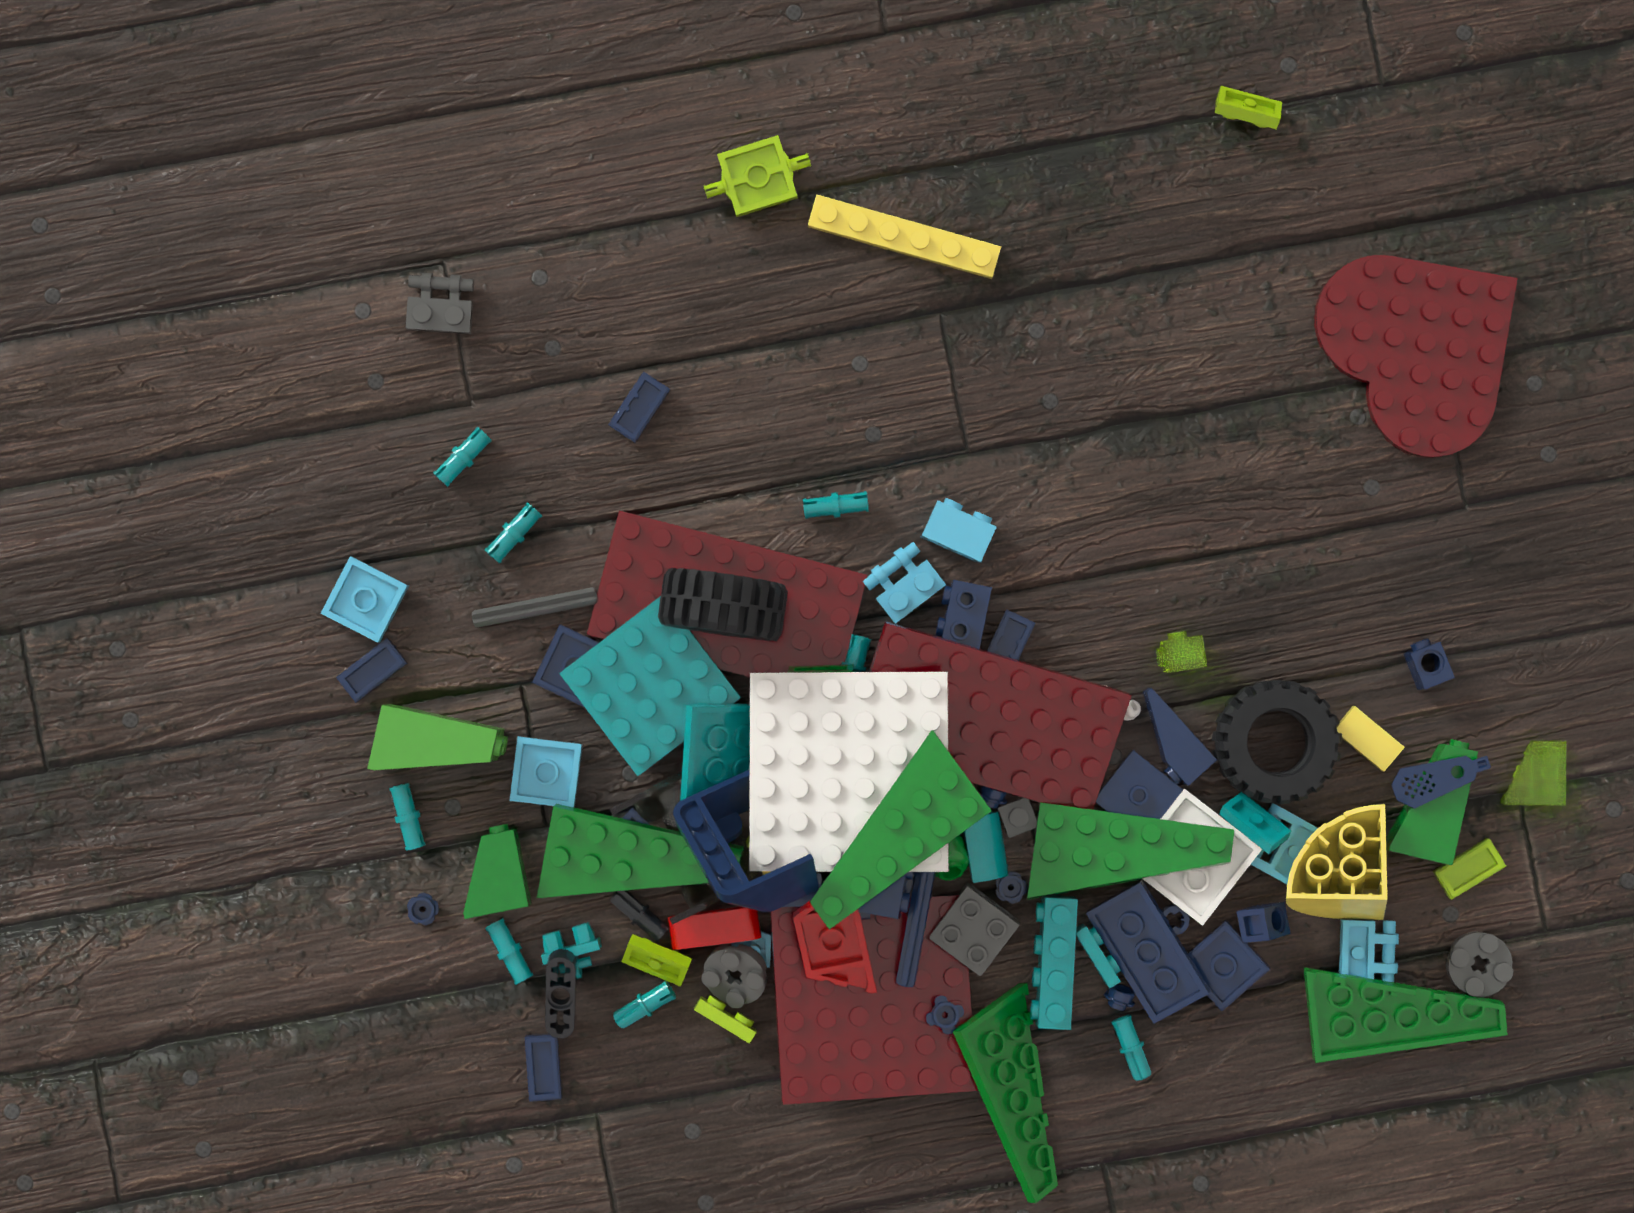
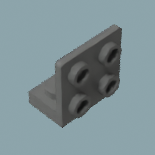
[930,881,1020,976]

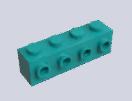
[1030,895,1078,1030]

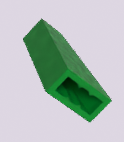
[1386,739,1478,865]

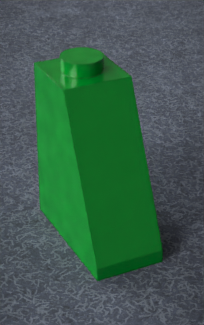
[463,824,532,919]

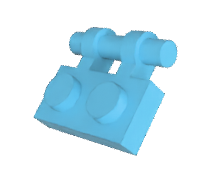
[863,542,946,624]
[1339,919,1399,982]

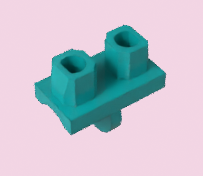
[541,922,602,979]

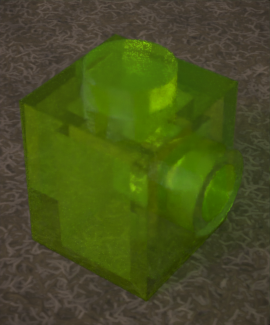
[1156,631,1207,673]

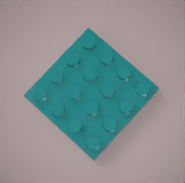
[559,596,741,776]

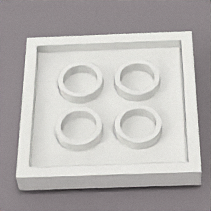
[1142,789,1262,926]

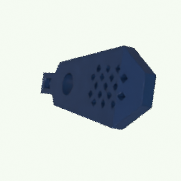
[1391,756,1491,809]

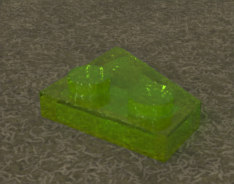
[1501,740,1566,806]

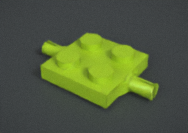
[704,135,811,217]

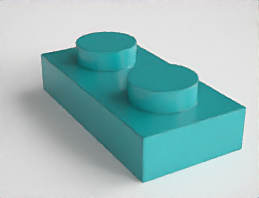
[1219,792,1291,854]
[1076,924,1121,988]

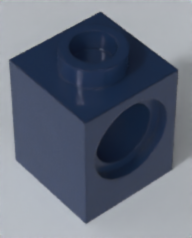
[1403,638,1455,690]
[1237,902,1291,943]

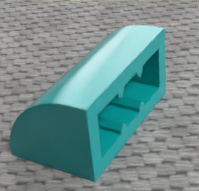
[963,811,1009,883]

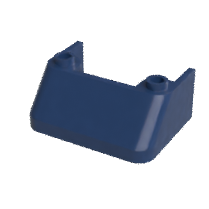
[673,770,819,912]

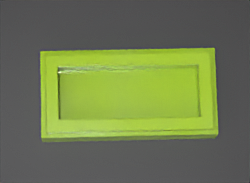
[1432,838,1506,900]

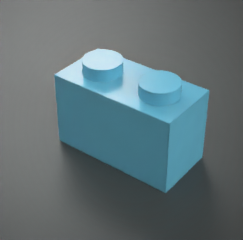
[921,498,996,563]

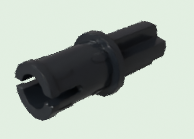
[611,890,669,943]

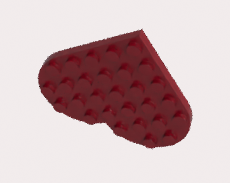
[1314,255,1518,458]

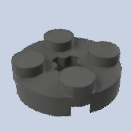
[1445,931,1513,997]
[701,943,768,1008]

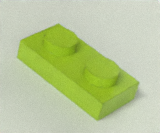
[1215,86,1282,130]
[621,934,692,987]
[694,995,756,1044]

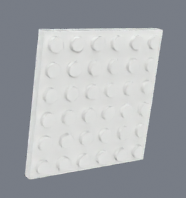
[749,672,949,872]

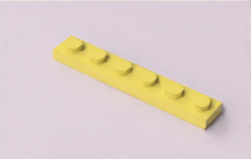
[808,194,1001,279]

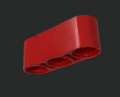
[668,906,762,950]

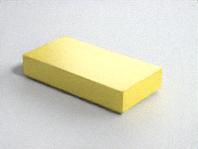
[1336,706,1405,772]

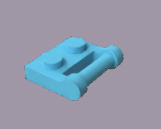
[1250,803,1318,885]

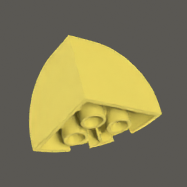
[1286,804,1387,920]

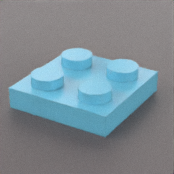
[320,556,409,643]
[510,736,583,808]

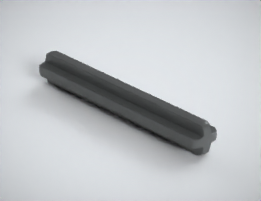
[472,587,598,627]

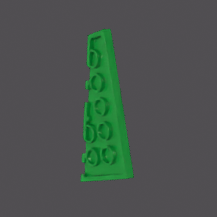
[810,730,992,930]
[1027,802,1234,900]
[537,804,744,898]
[1303,967,1508,1063]
[953,983,1058,1203]

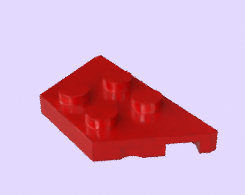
[793,899,877,993]

